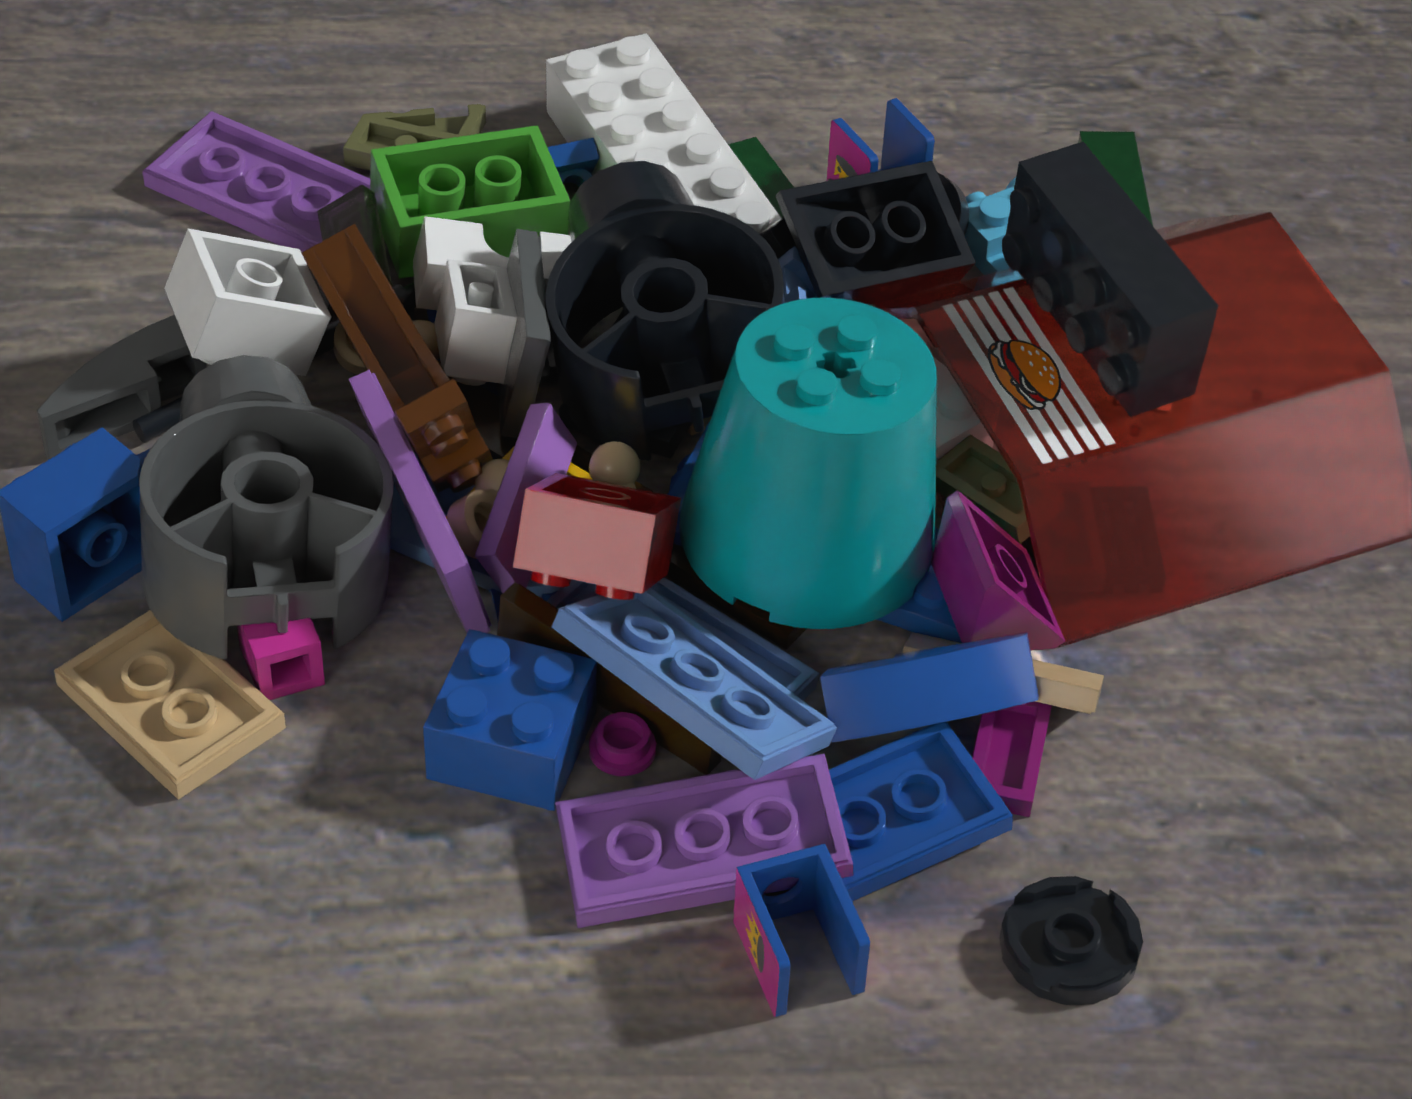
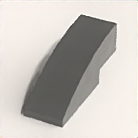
[37,315,207,460]

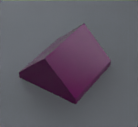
[931,490,1065,650]

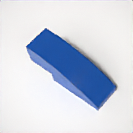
[820,633,1039,743]

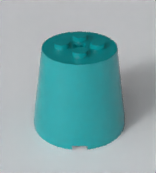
[679,298,937,629]

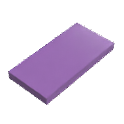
[142,111,377,253]
[349,370,492,633]
[555,754,853,928]

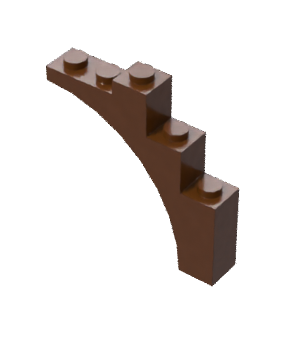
[301,224,493,493]

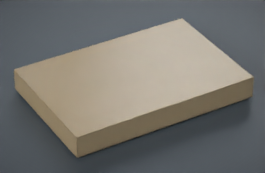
[54,610,286,800]

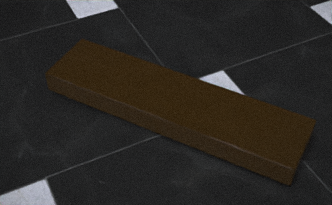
[497,582,722,775]

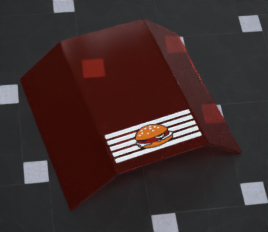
[872,212,1412,648]

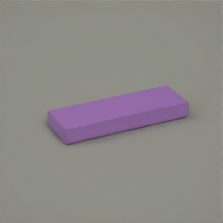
[475,403,577,593]

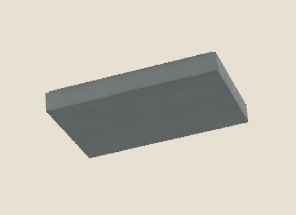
[497,229,551,438]

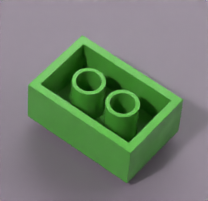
[370,125,570,279]

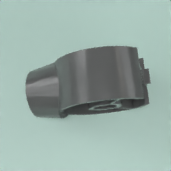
[139,355,393,659]

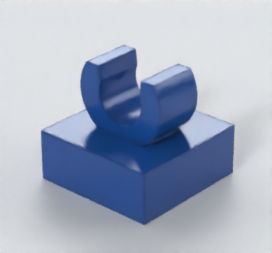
[547,138,600,187]

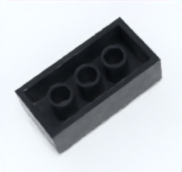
[1002,142,1218,417]

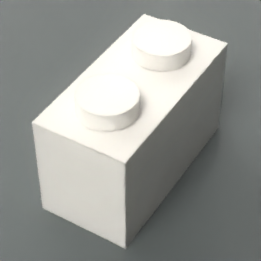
[434,259,517,386]

